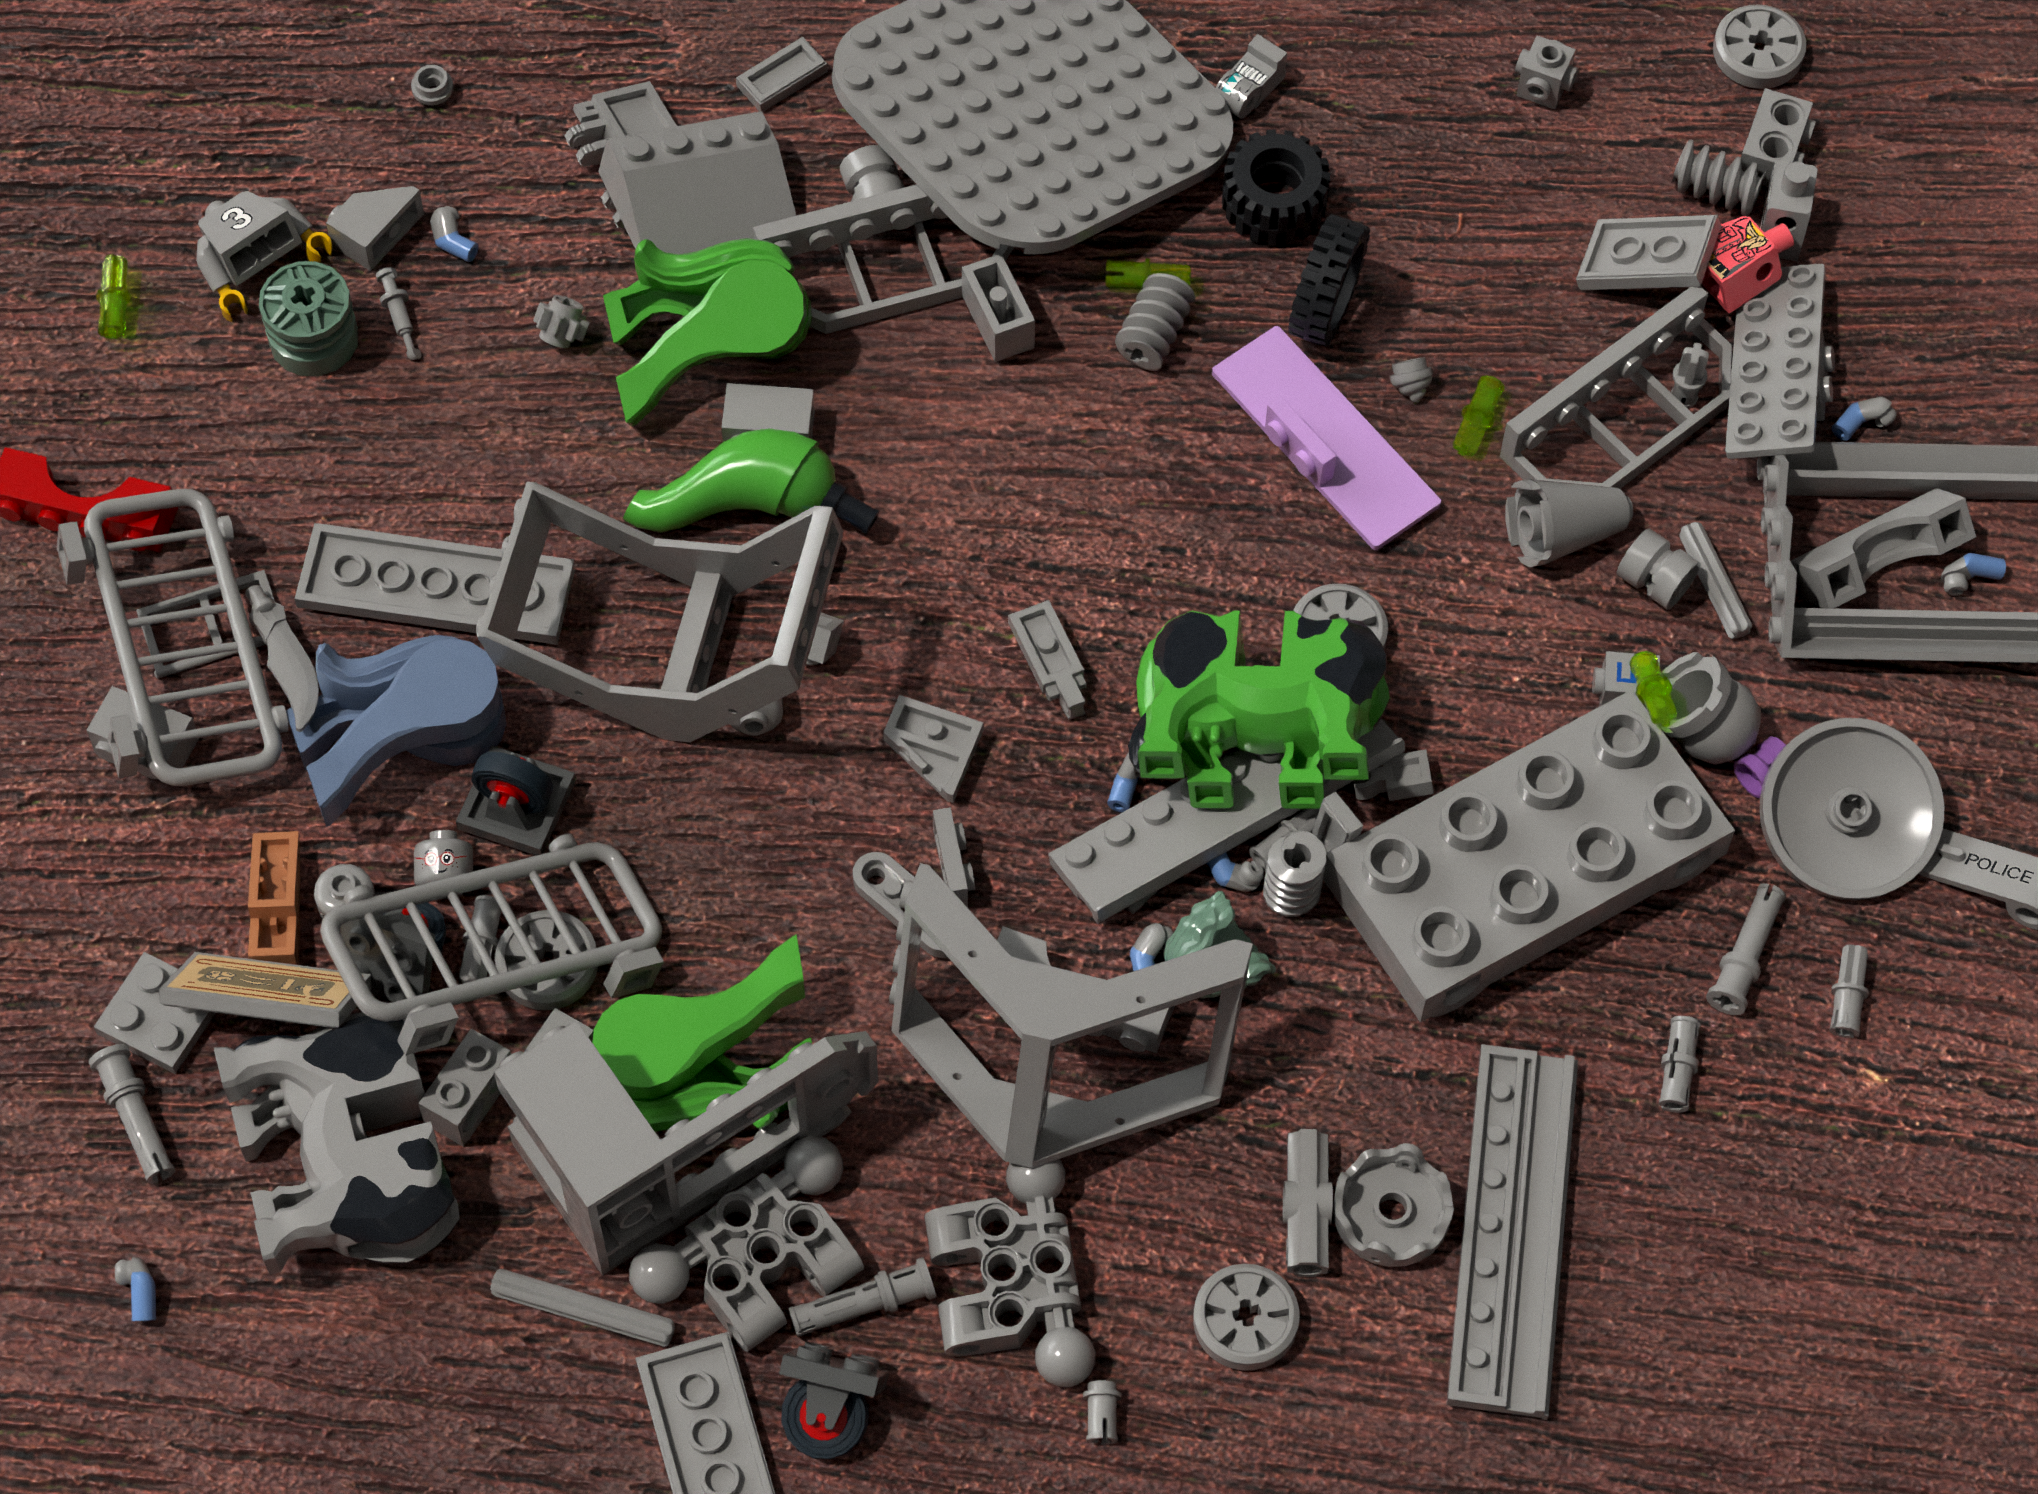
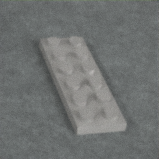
[294,523,575,645]

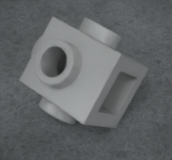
[1515,35,1578,109]

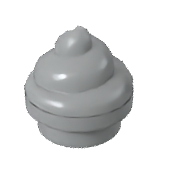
[1390,357,1433,403]

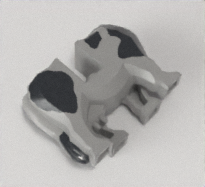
[214,1012,460,1275]

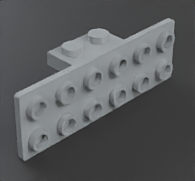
[1725,264,1835,459]

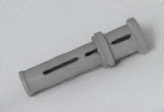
[1706,883,1786,1015]
[88,1044,176,1184]
[788,1257,936,1337]

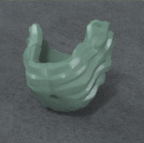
[1164,891,1276,998]

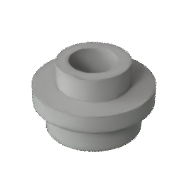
[411,65,453,105]

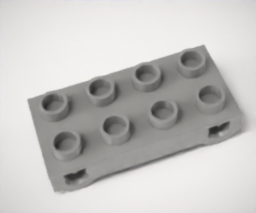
[1323,689,1735,1023]

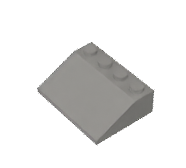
[598,111,796,254]

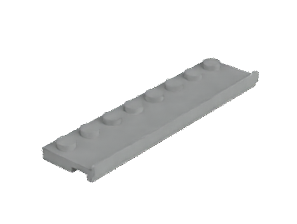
[1048,719,1405,924]
[1446,1044,1578,1420]

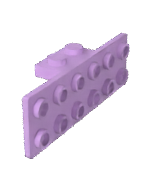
[1212,326,1441,550]

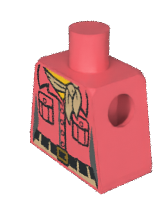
[1702,216,1794,314]

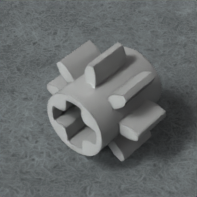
[533,295,590,348]

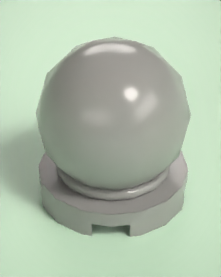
[1647,652,1761,765]

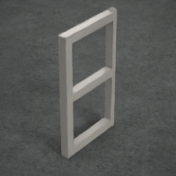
[136,570,275,679]

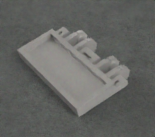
[564,81,677,229]

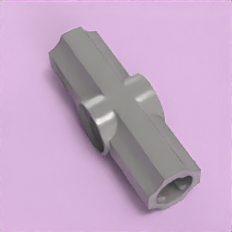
[1283,1129,1333,1277]

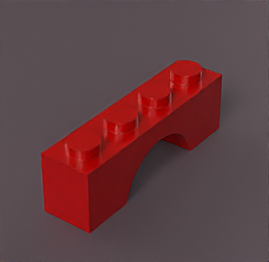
[0,447,178,553]

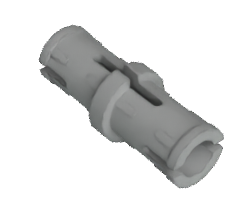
[1658,1016,1701,1113]

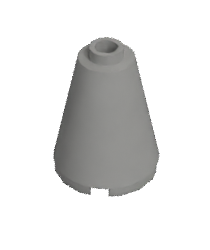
[1505,479,1633,568]

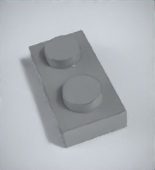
[933,807,975,908]

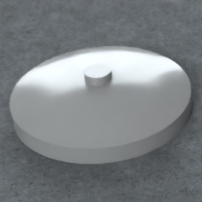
[1759,718,1944,901]

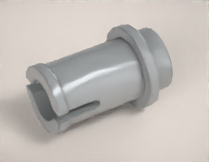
[1083,1380,1121,1445]

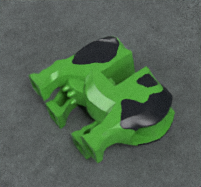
[1128,611,1390,809]

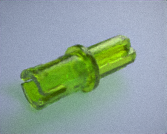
[96,254,131,339]
[1106,258,1191,288]
[1453,375,1505,456]
[1629,651,1677,727]

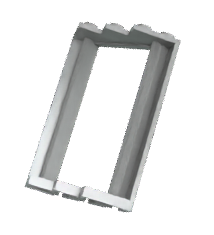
[1757,442,2038,663]

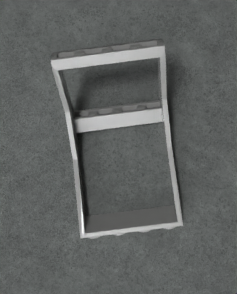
[476,482,844,742]
[889,863,1253,1168]

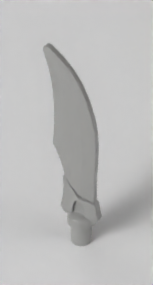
[245,585,319,732]

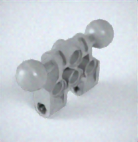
[629,1136,864,1352]
[924,1159,1096,1388]

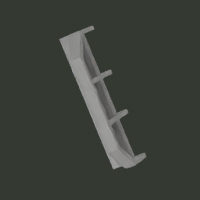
[753,184,1014,334]
[1499,286,1732,489]

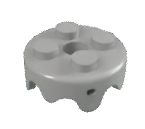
[1333,1143,1454,1267]

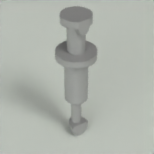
[376,267,422,360]

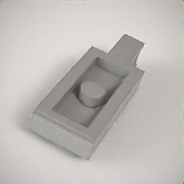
[1008,600,1086,720]

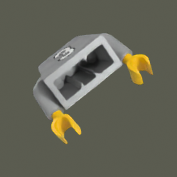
[196,191,332,322]

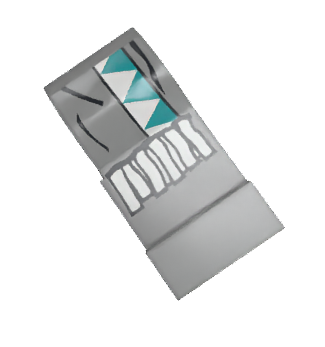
[1214,34,1287,119]

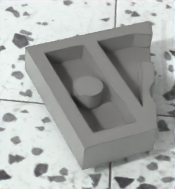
[883,695,984,803]

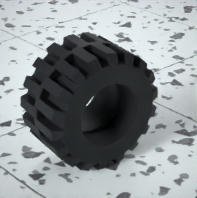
[1222,129,1330,246]

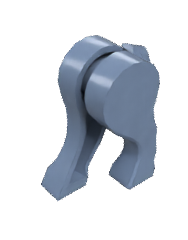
[286,635,507,827]

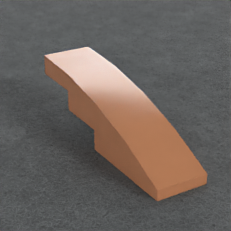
[248,831,300,965]

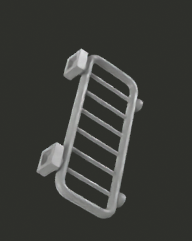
[57,489,288,786]
[320,834,664,1055]

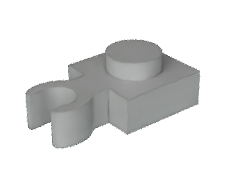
[1354,749,1434,801]

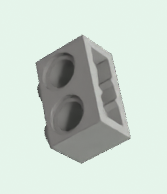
[1741,88,1816,186]
[418,1028,511,1147]

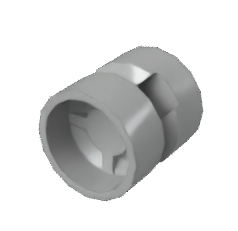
[840,145,904,201]
[1616,528,1701,610]

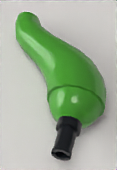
[623,428,880,535]

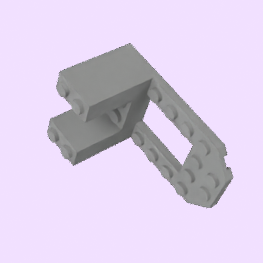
[494,1020,878,1276]

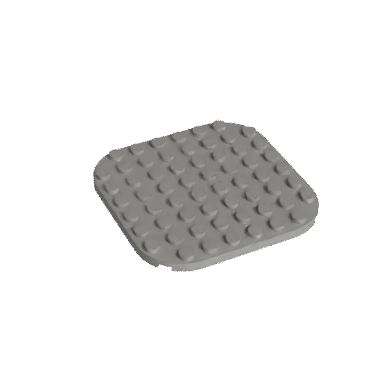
[832,0,1233,254]

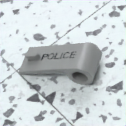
[1919,829,2038,930]

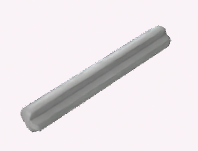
[490,1269,675,1347]

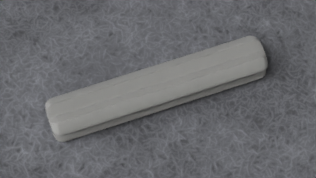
[1679,522,1752,639]

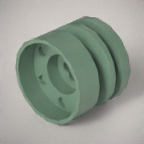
[259,261,359,376]

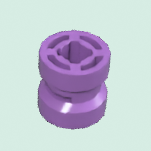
[1733,736,1786,798]

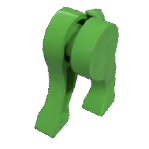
[603,238,812,427]
[592,934,812,1132]

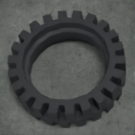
[1288,214,1370,347]

